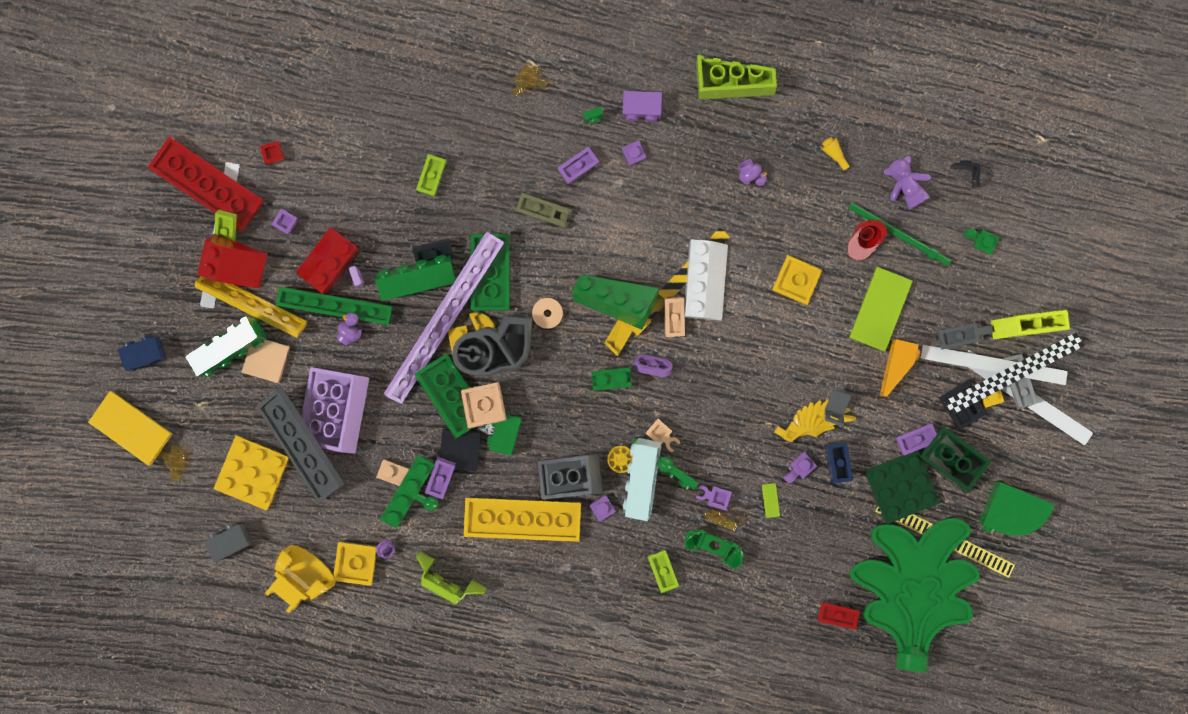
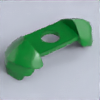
[685,529,744,569]

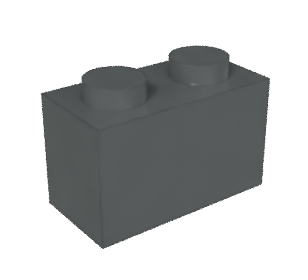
[204,522,253,563]

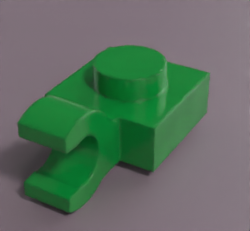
[963,228,999,255]

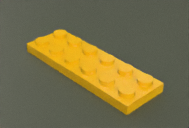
[464,498,581,542]

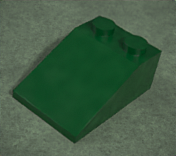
[920,426,992,494]

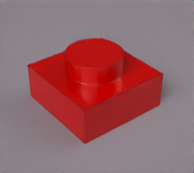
[260,141,284,165]

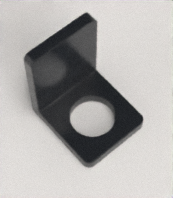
[950,160,981,189]

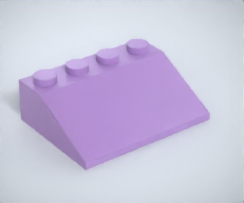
[301,367,369,453]

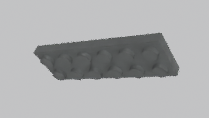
[257,387,344,503]

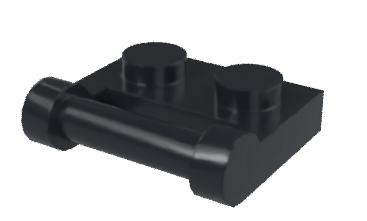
[938,379,988,430]

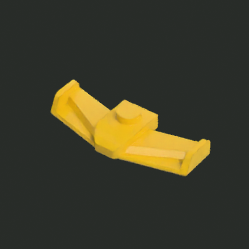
[604,291,667,357]

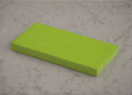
[849,267,912,352]

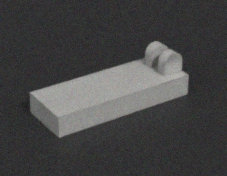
[1003,354,1038,409]

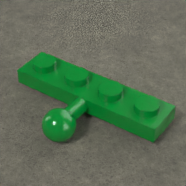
[631,438,699,490]
[380,454,439,529]

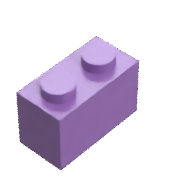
[622,91,662,122]

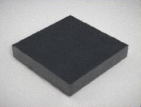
[440,429,481,472]

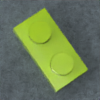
[416,154,447,197]
[214,209,237,241]
[647,550,679,593]

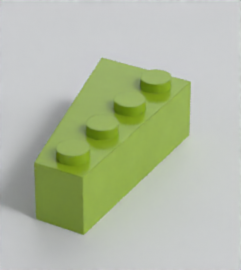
[696,55,777,100]

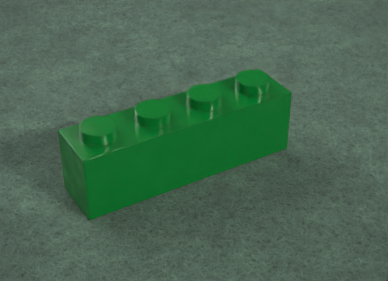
[375,255,456,301]

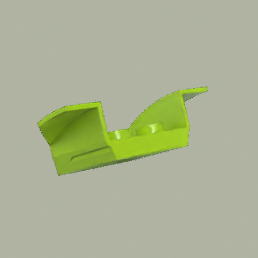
[416,551,487,604]

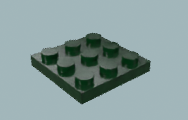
[863,450,940,524]

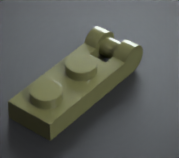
[515,193,572,229]

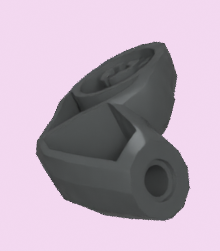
[452,314,532,376]

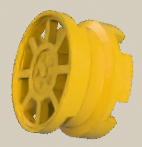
[607,446,633,473]

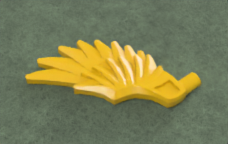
[774,400,856,442]

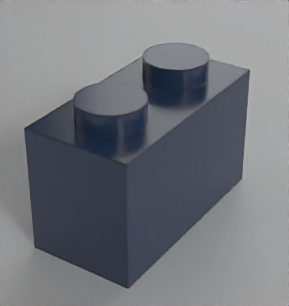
[117,335,167,372]
[824,442,853,484]

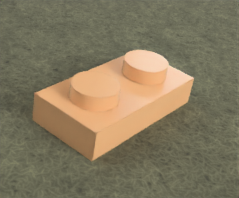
[664,297,685,337]
[376,459,409,486]

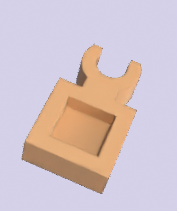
[646,419,680,452]

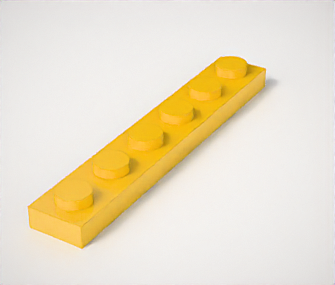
[195,276,307,338]

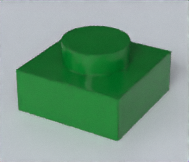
[583,107,603,125]

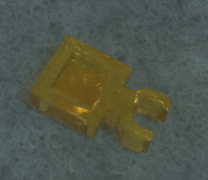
[703,509,738,531]

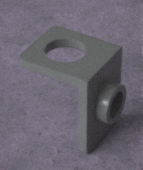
[824,389,851,426]

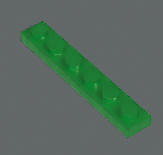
[276,287,393,326]

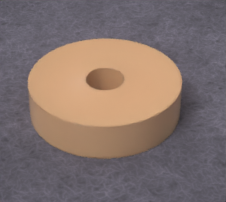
[532,298,563,329]

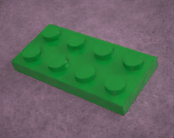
[471,234,510,311]
[414,354,472,439]

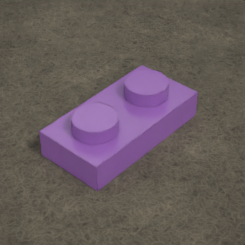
[557,146,599,185]
[895,423,937,455]
[425,457,456,499]

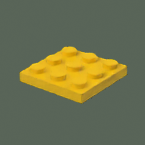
[214,435,290,511]

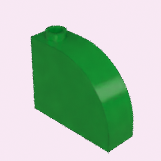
[978,481,1055,536]

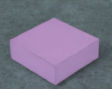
[349,266,365,288]

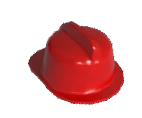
[847,220,887,260]

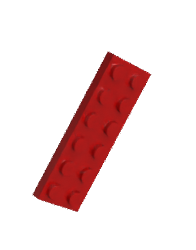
[147,136,264,232]

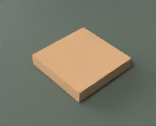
[242,340,290,383]
[461,382,507,428]

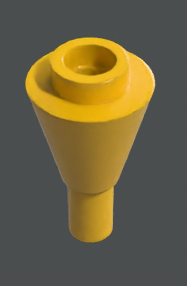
[821,137,850,170]

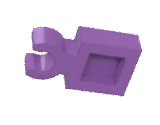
[696,485,732,510]

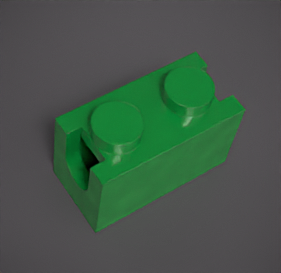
[591,367,632,391]
[487,414,522,456]

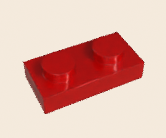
[817,602,860,630]

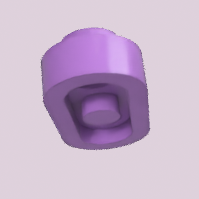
[633,354,672,377]

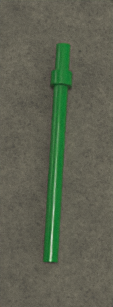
[848,202,951,266]

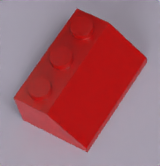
[296,227,361,295]

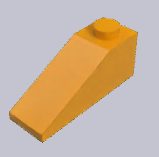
[879,339,920,397]

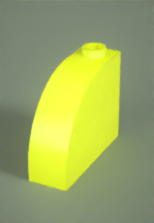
[991,310,1070,340]

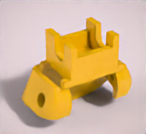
[265,545,336,613]

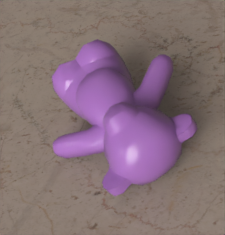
[884,156,931,210]

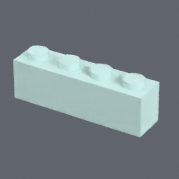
[623,438,662,521]

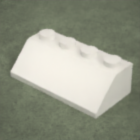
[684,239,728,321]

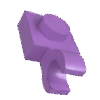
[783,452,817,483]

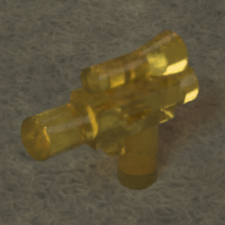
[512,64,548,97]
[157,446,187,482]

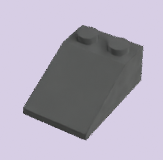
[538,455,603,500]

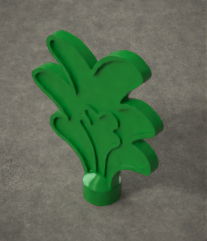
[849,518,980,672]

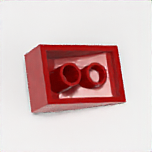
[197,234,268,289]

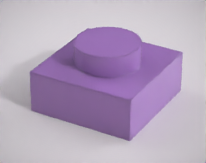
[621,140,647,166]
[271,209,299,235]
[589,495,616,522]

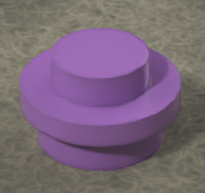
[376,540,395,559]

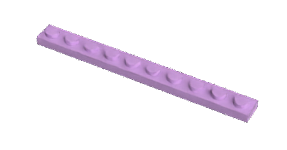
[384,232,504,404]

